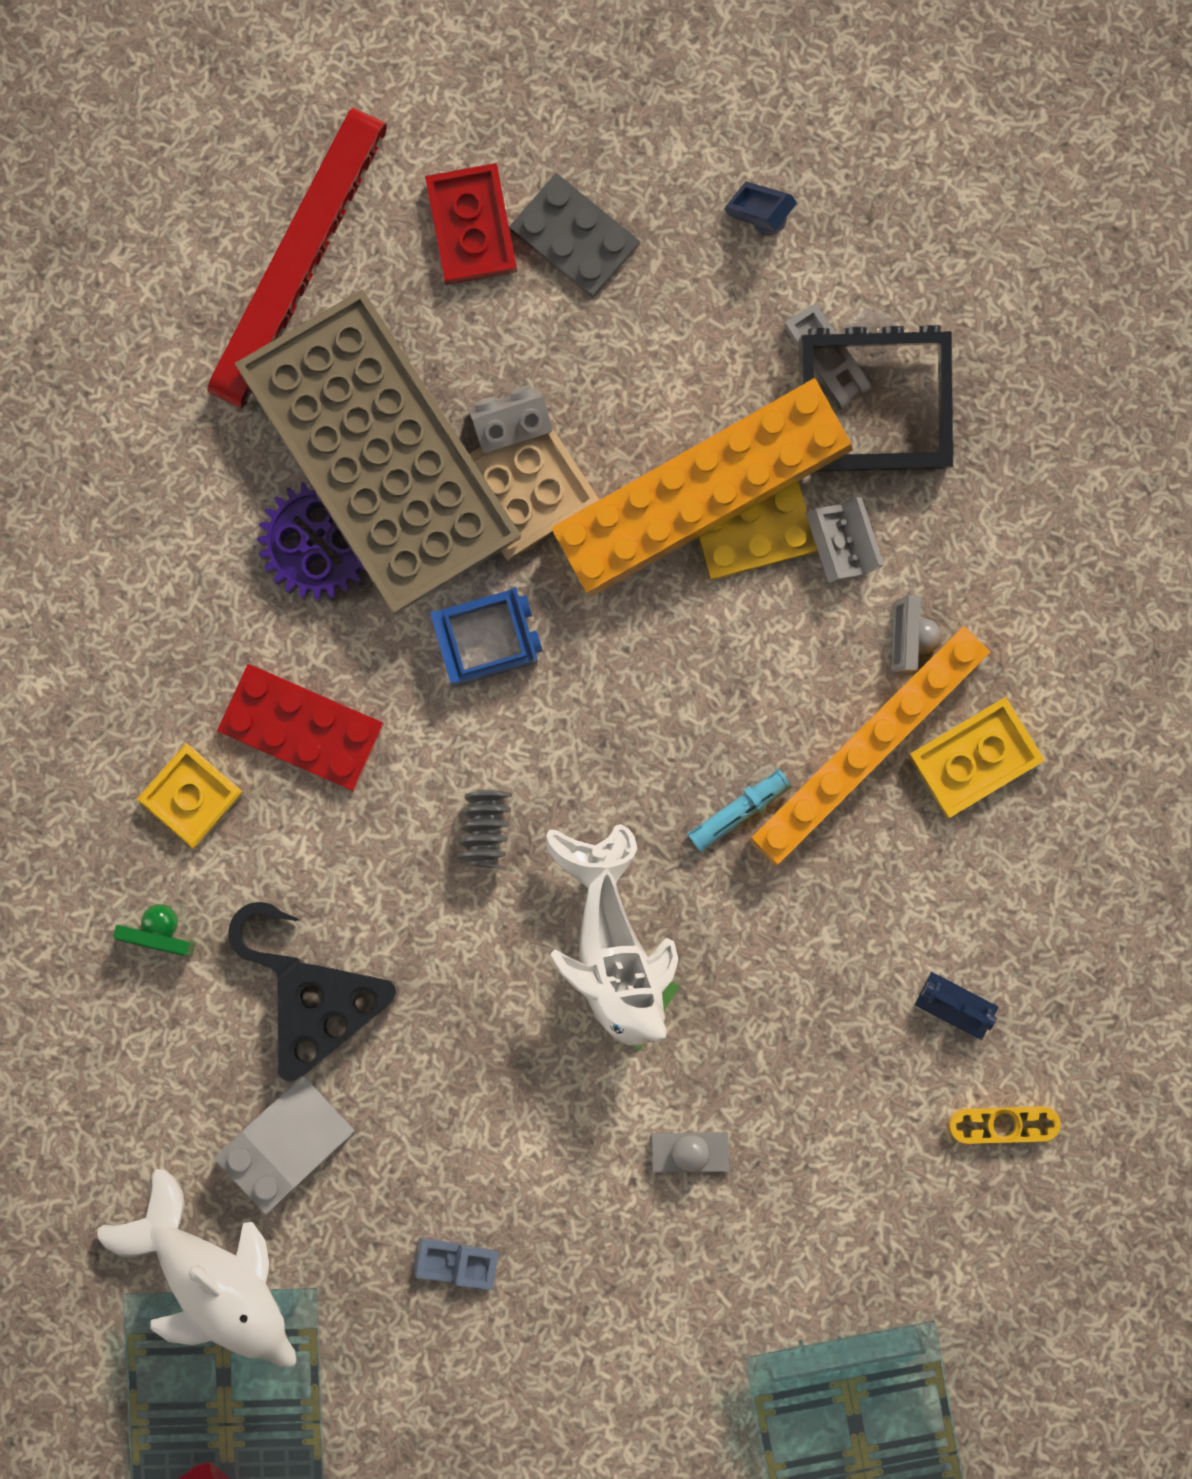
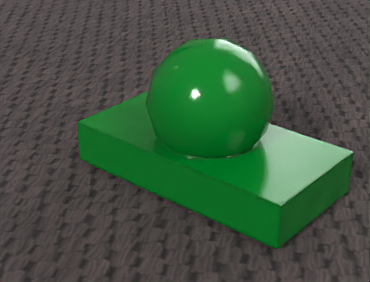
[113,904,196,957]

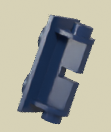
[914,972,999,1040]

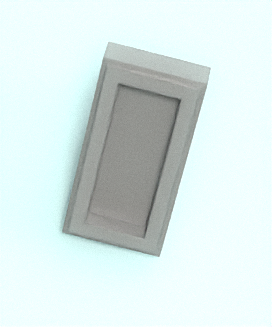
[891,595,942,674]
[652,1132,729,1173]

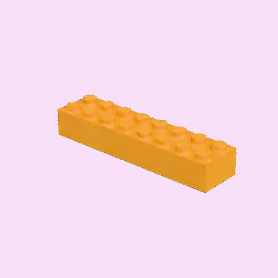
[551,378,853,596]

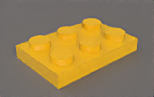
[698,482,818,581]
[908,697,1045,819]

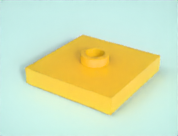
[136,743,244,849]

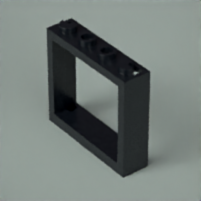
[799,325,953,472]

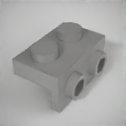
[468,386,553,453]
[806,497,883,583]

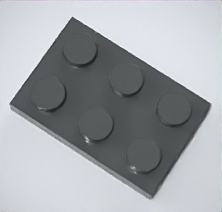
[509,173,640,298]

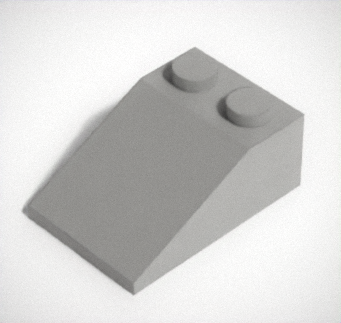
[213,1076,355,1215]

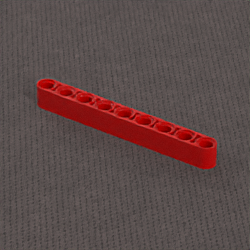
[207,107,387,409]

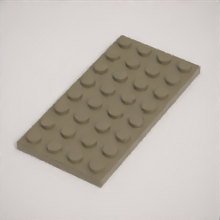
[235,289,521,616]

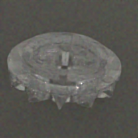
[842,308,899,367]

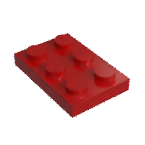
[425,163,517,285]

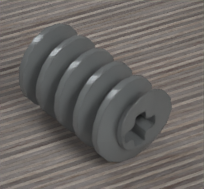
[457,789,513,869]

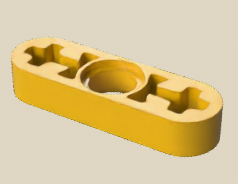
[948,1106,1061,1144]

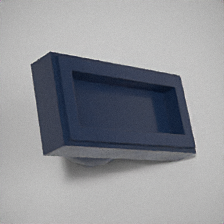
[724,181,797,236]

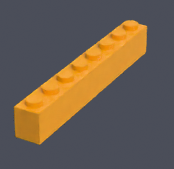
[749,626,990,866]

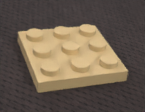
[469,429,599,563]

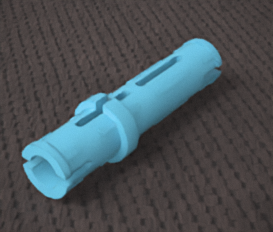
[687,768,792,853]

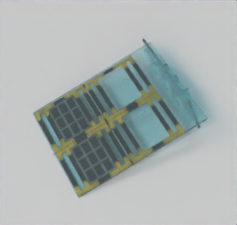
[123,1288,324,1479]
[745,1321,964,1479]

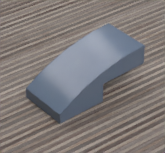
[412,1237,499,1290]

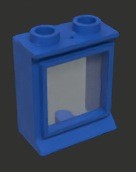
[429,587,543,688]

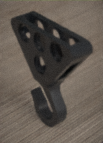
[228,902,399,1082]

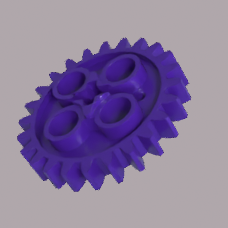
[257,482,366,602]

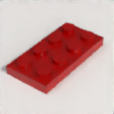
[217,664,384,792]

